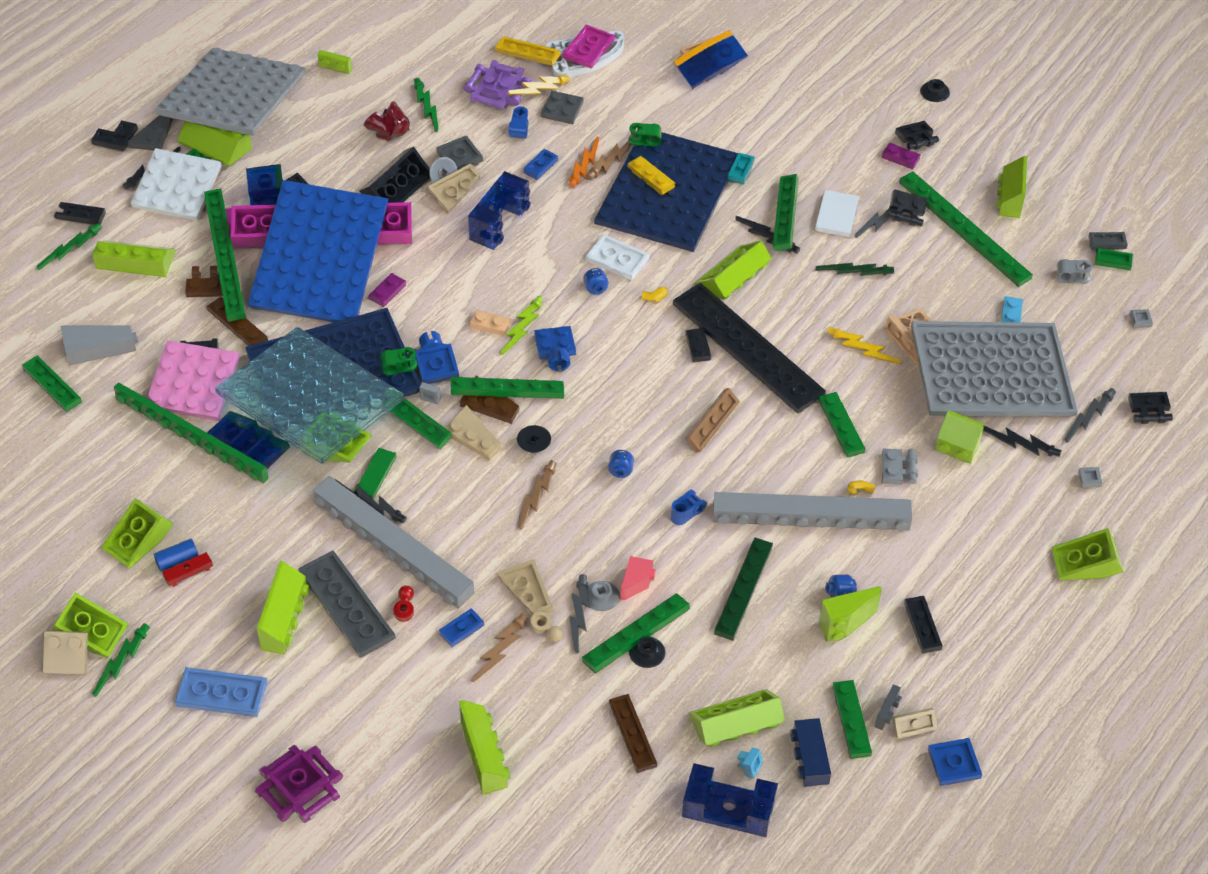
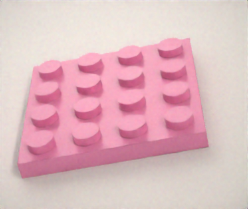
[147,340,240,421]

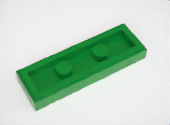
[355,448,397,499]

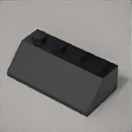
[359,146,430,203]

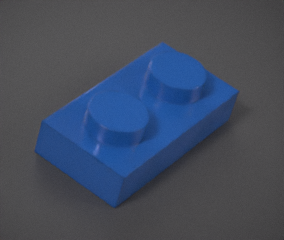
[523,149,558,180]
[439,608,484,647]

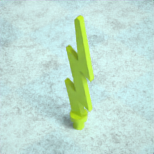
[500,296,543,355]

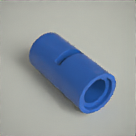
[153,538,199,572]

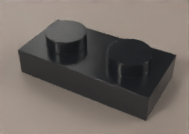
[685,328,711,363]

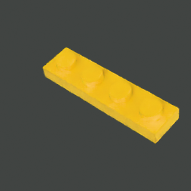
[495,36,561,66]

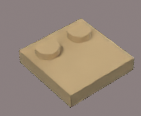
[43,630,88,675]

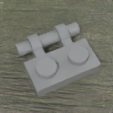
[882,448,918,485]

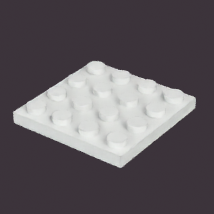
[130,148,222,221]

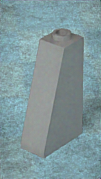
[61,325,138,365]

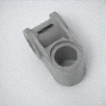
[1056,259,1093,284]

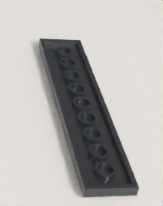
[673,283,826,414]

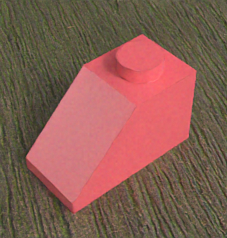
[621,556,656,600]

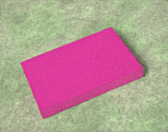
[562,25,615,69]

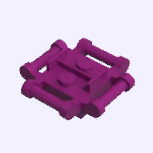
[255,745,344,823]

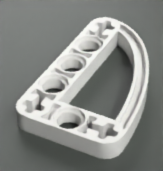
[546,31,625,78]

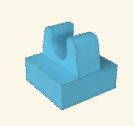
[737,747,763,779]

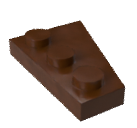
[460,375,519,424]

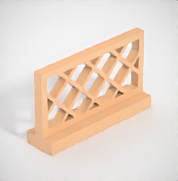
[884,308,932,367]

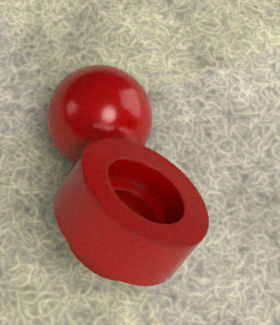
[393,585,414,622]

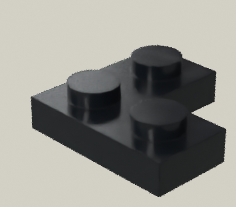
[91,120,138,152]

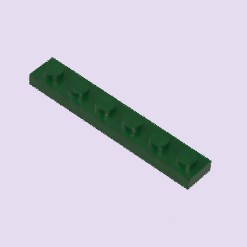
[714,537,773,641]

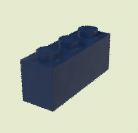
[790,718,831,787]

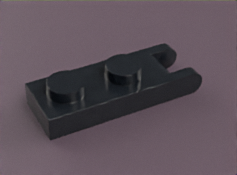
[54,202,106,225]

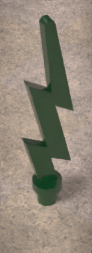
[815,263,894,276]

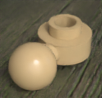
[531,611,564,642]

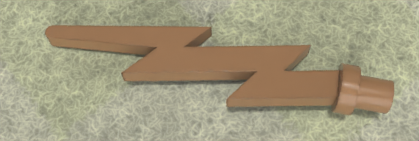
[587,141,631,180]
[518,460,557,529]
[471,613,528,682]

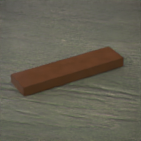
[609,694,657,773]

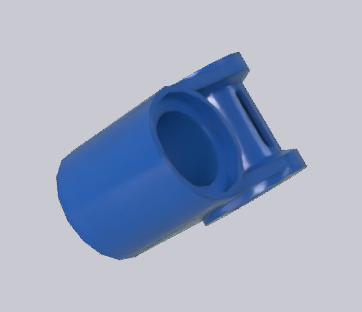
[509,106,529,139]
[670,489,707,525]

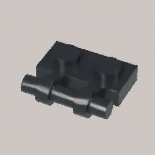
[895,120,939,150]
[888,189,927,226]
[1128,392,1173,424]

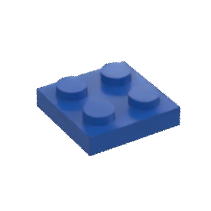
[928,738,982,786]

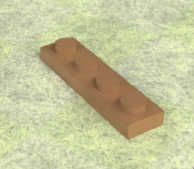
[685,388,740,453]

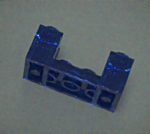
[468,171,531,250]
[682,763,778,837]

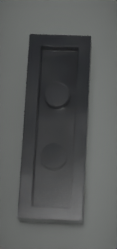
[904,596,943,654]

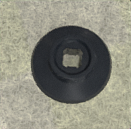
[920,79,950,102]
[517,425,551,453]
[629,637,666,668]

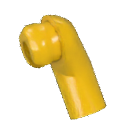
[641,287,668,302]
[847,480,876,495]

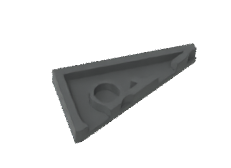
[128,115,174,151]

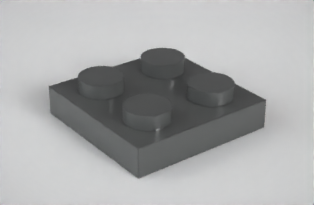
[541,90,584,125]
[436,135,483,170]

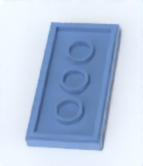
[175,667,267,717]

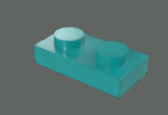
[728,152,755,185]

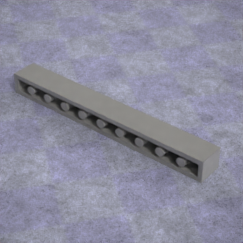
[313,476,474,608]
[713,492,912,531]

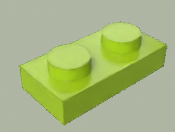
[317,50,352,74]

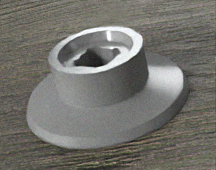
[430,157,457,183]
[587,581,620,611]

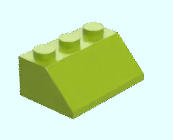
[996,156,1027,218]

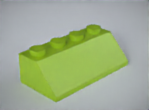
[177,121,252,167]
[92,240,175,277]
[694,241,772,300]
[257,561,309,655]
[689,689,785,746]
[459,700,510,794]

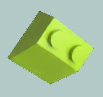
[935,410,984,464]

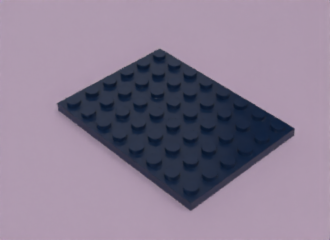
[594,132,738,252]
[245,308,421,434]

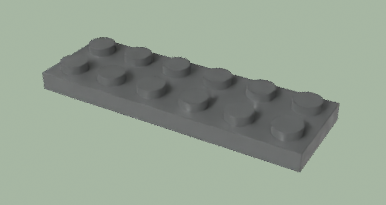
[298,550,396,658]

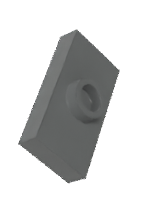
[1088,232,1128,250]

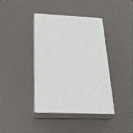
[815,190,859,237]
[585,234,650,281]

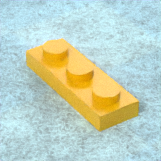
[628,156,675,195]

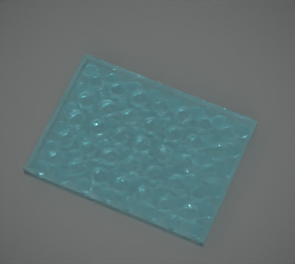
[215,327,404,464]

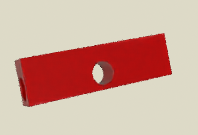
[162,552,213,587]

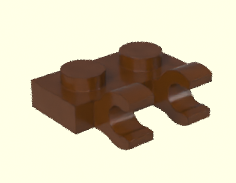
[185,265,223,297]

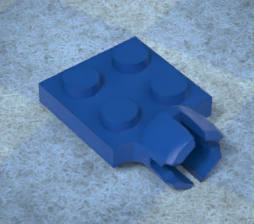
[534,326,576,372]
[415,331,459,384]

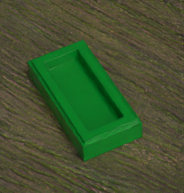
[1095,248,1133,271]

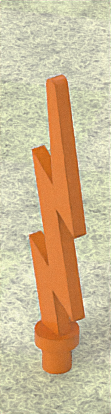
[568,137,599,188]

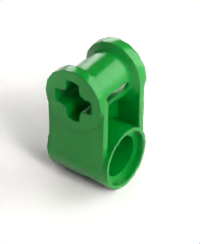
[628,123,662,147]
[380,347,418,375]

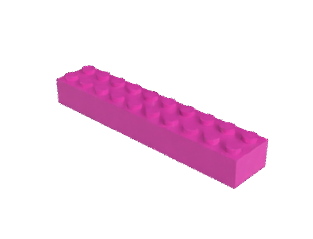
[231,202,412,248]

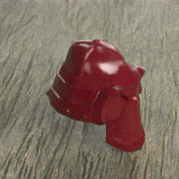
[363,101,410,142]

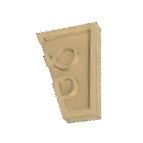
[427,164,480,214]
[445,405,501,460]
[496,559,554,615]

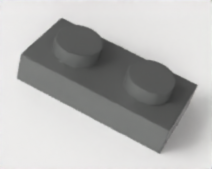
[875,684,902,730]

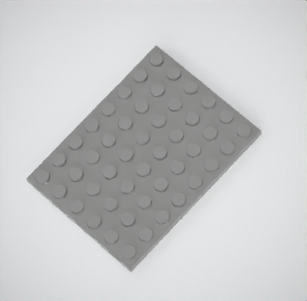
[156,48,305,136]
[911,321,1078,416]

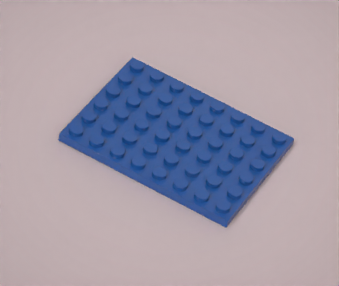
[248,180,388,322]

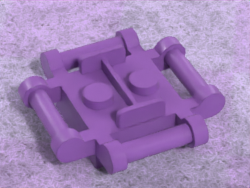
[463,60,532,110]

